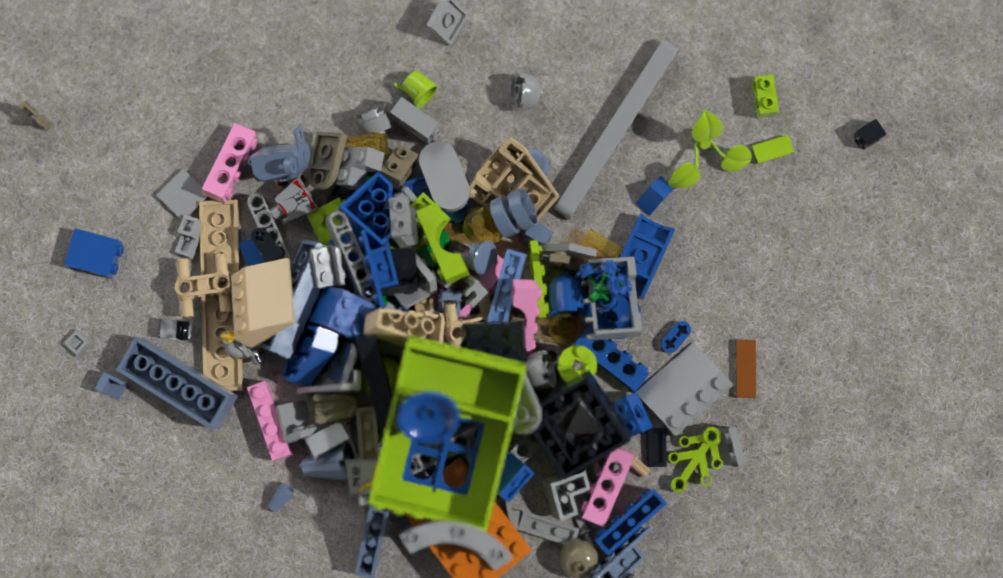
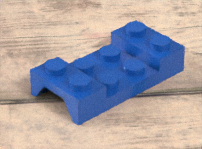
[615,213,675,300]

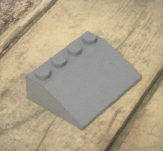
[636,343,733,437]

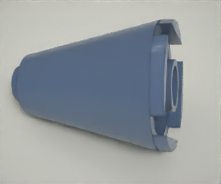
[299,443,354,481]

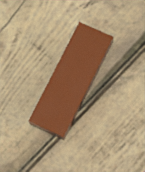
[735,340,756,398]

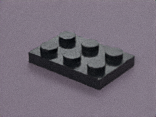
[466,322,527,363]

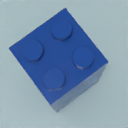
[307,286,377,340]

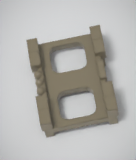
[18,100,53,131]

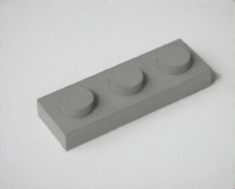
[518,511,579,545]

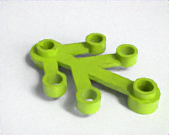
[668,427,724,493]

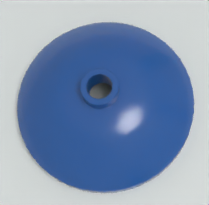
[585,293,642,339]
[398,392,460,443]

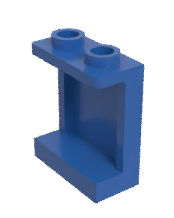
[64,228,124,279]
[496,450,534,503]

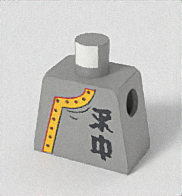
[345,459,379,505]

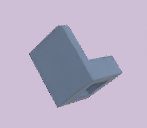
[521,222,553,246]
[437,289,462,316]
[95,372,128,400]

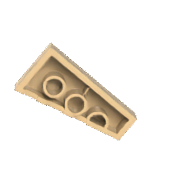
[364,309,445,348]

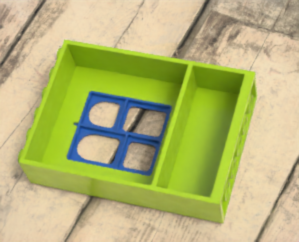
[368,335,527,532]

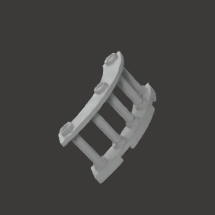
[400,522,513,571]

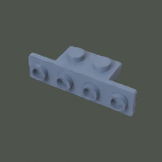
[589,527,651,578]

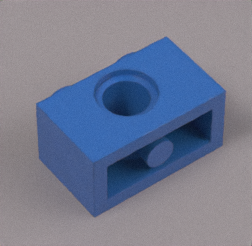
[612,392,653,437]

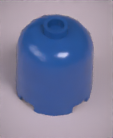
[548,272,586,319]

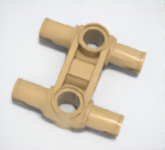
[175,254,232,318]
[443,293,491,347]

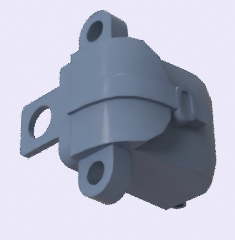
[248,126,312,182]

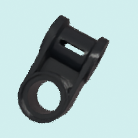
[251,228,285,262]

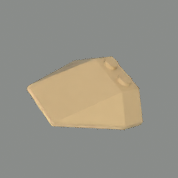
[469,136,560,221]

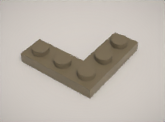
[548,251,597,275]

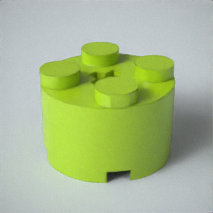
[557,345,597,383]

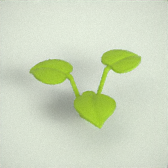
[668,110,753,189]

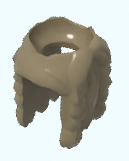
[308,391,359,425]

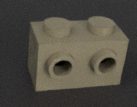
[378,144,418,191]

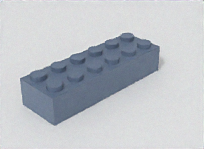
[256,240,325,359]
[116,336,238,430]

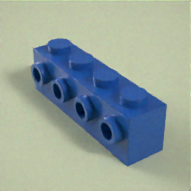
[594,488,667,556]

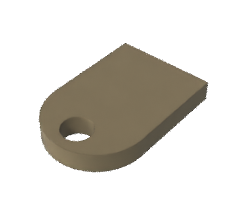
[307,131,347,190]

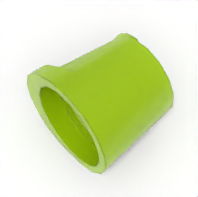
[393,70,438,109]

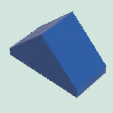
[635,176,675,216]

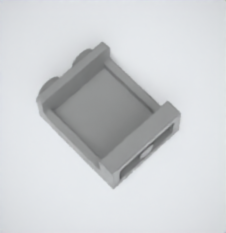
[389,196,420,248]

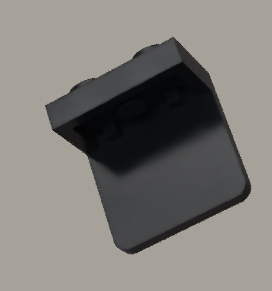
[380,247,419,296]

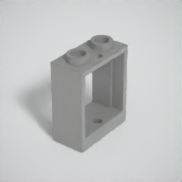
[390,97,441,145]

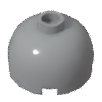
[510,73,543,111]
[525,350,556,390]

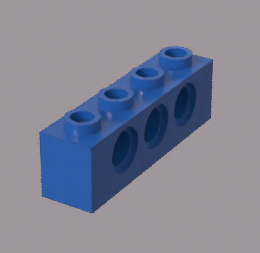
[574,326,650,393]

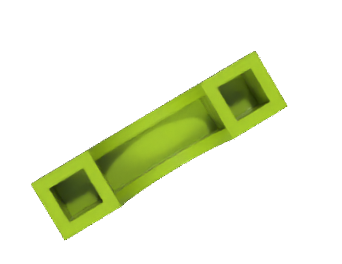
[415,202,470,284]

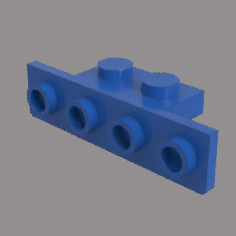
[358,230,399,309]

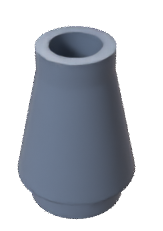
[268,483,294,513]

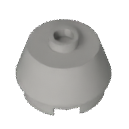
[355,104,392,137]

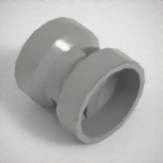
[392,185,417,203]

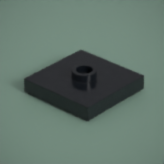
[324,341,358,384]

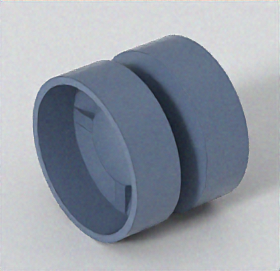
[490,188,538,238]

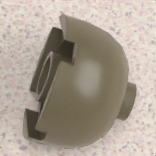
[560,539,599,578]

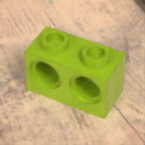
[752,75,779,119]

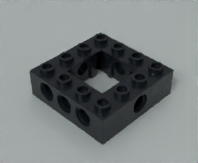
[532,370,632,480]

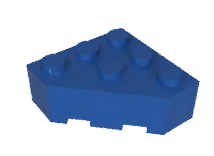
[336,172,393,250]
[282,325,340,387]

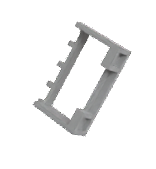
[579,257,643,340]

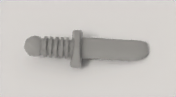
[574,509,595,546]

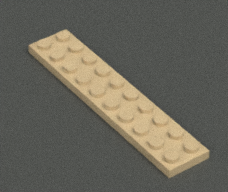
[199,200,243,391]

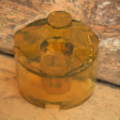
[463,205,503,243]

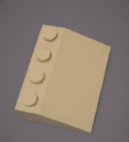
[231,258,295,348]

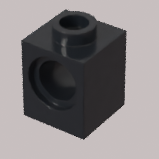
[854,119,887,150]

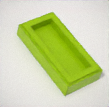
[752,135,794,165]

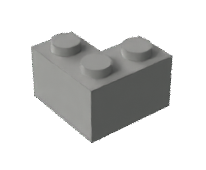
[335,147,384,190]
[542,470,590,521]

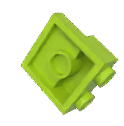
[306,197,346,246]

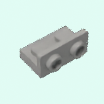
[310,245,346,288]

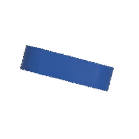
[661,321,691,353]

